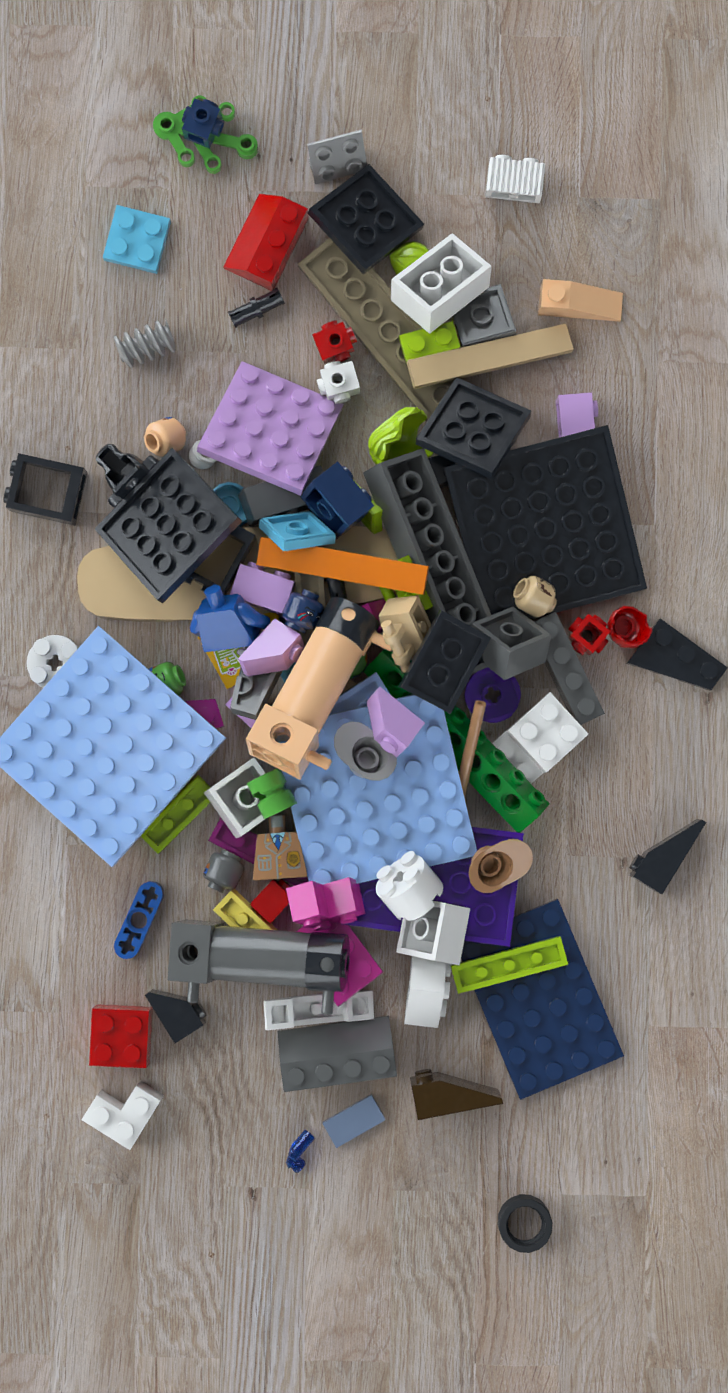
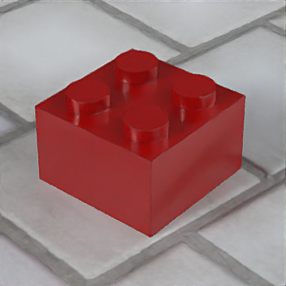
[89,1004,153,1068]

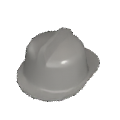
[334,721,397,781]

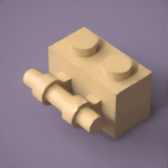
[378,595,431,672]

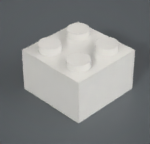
[204,757,266,838]

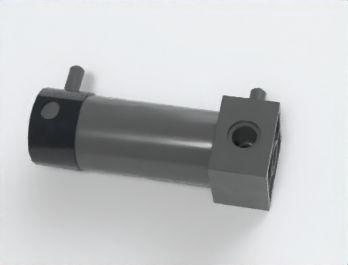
[168,919,350,1015]

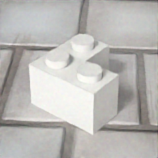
[404,956,451,1028]
[82,1081,164,1150]

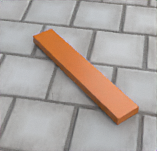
[256,537,429,595]

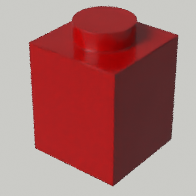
[249,879,291,924]

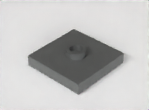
[452,284,516,347]

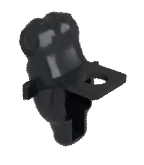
[96,444,159,507]

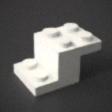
[492,692,588,784]

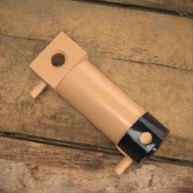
[246,597,392,780]

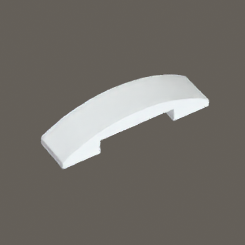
[264,990,374,1030]

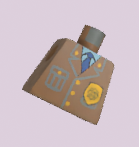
[253,815,307,880]

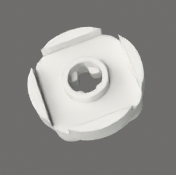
[27,635,78,688]

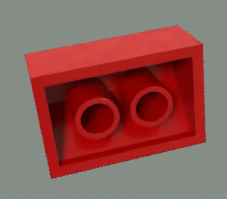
[223,194,309,291]

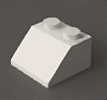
[396,901,470,965]

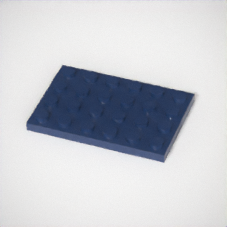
[461,899,624,1100]

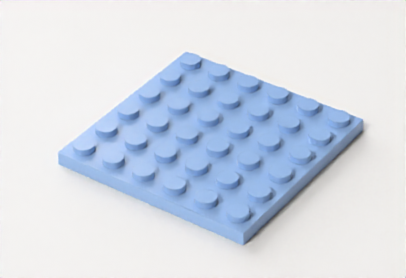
[0,626,226,867]
[279,694,477,885]

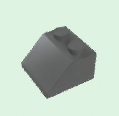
[471,607,551,680]

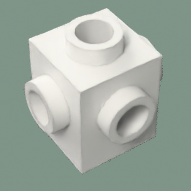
[317,361,360,404]

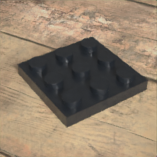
[308,164,424,275]
[416,377,531,479]

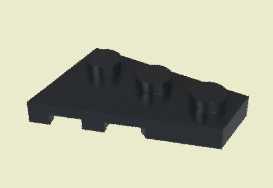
[626,618,728,691]

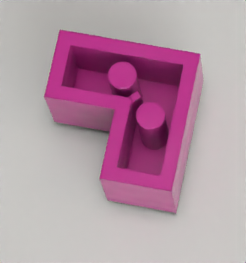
[286,877,366,931]

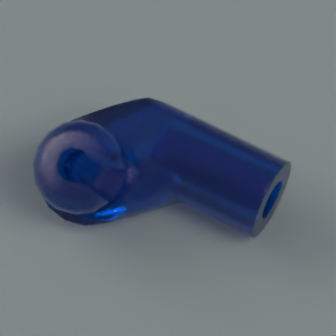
[286,1129,315,1173]

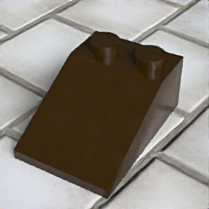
[410,1069,503,1120]

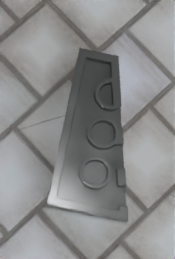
[230,617,299,720]

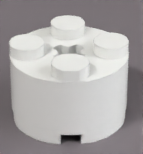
[376,851,443,921]

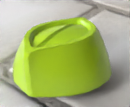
[390,241,429,275]

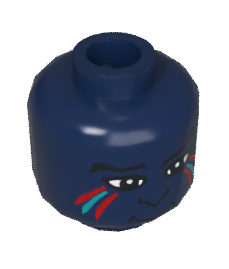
[282,589,324,633]

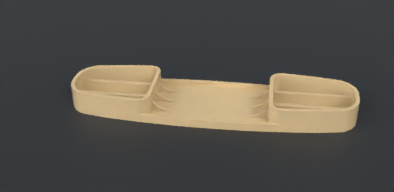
[77,526,398,622]

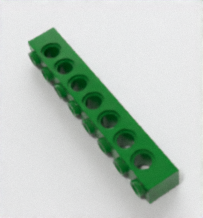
[364,649,550,833]

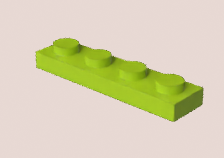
[451,936,568,994]

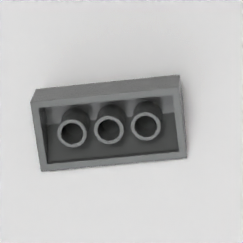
[277,1015,397,1092]

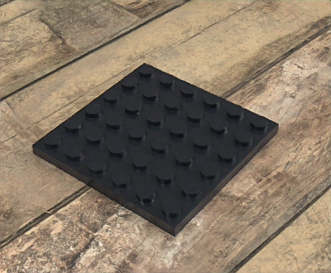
[444,425,647,619]

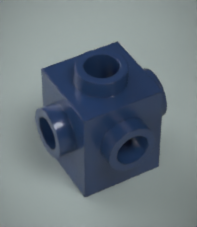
[182,98,225,149]

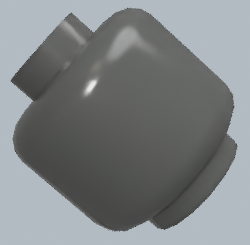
[203,849,244,893]

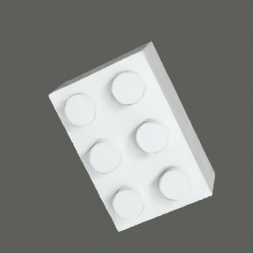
[391,233,491,334]

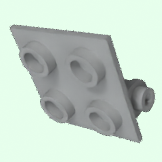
[307,130,367,184]

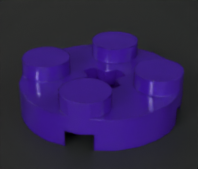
[464,667,521,723]

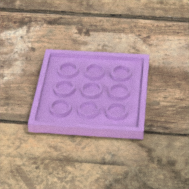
[197,361,344,496]

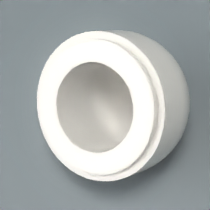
[189,440,217,469]

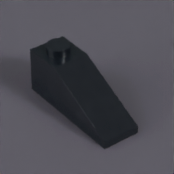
[629,819,707,895]

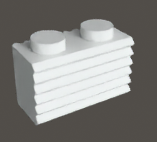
[485,155,545,203]

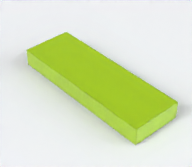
[140,775,211,854]

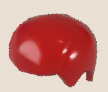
[607,606,652,648]

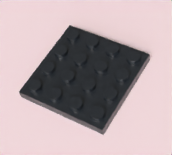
[95,448,242,604]

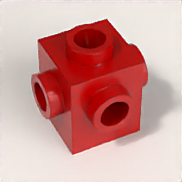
[312,320,357,364]
[568,614,611,656]

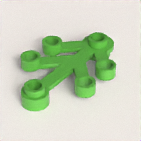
[153,95,258,174]

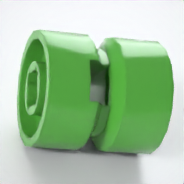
[247,769,297,819]

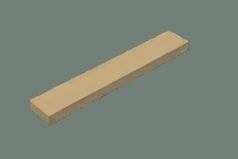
[406,324,574,389]

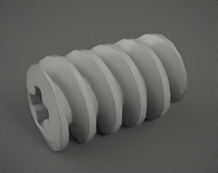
[113,318,176,368]

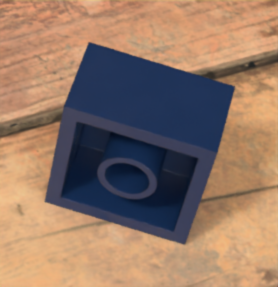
[300,461,374,540]

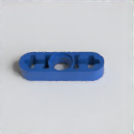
[114,881,164,959]

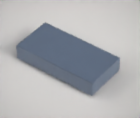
[322,1094,386,1148]

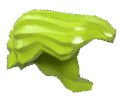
[368,407,433,465]

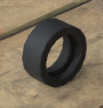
[497,1194,553,1253]

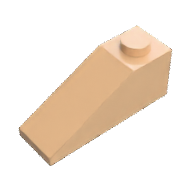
[538,279,623,321]

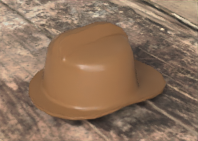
[469,839,533,893]

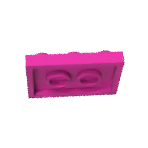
[296,921,384,1007]

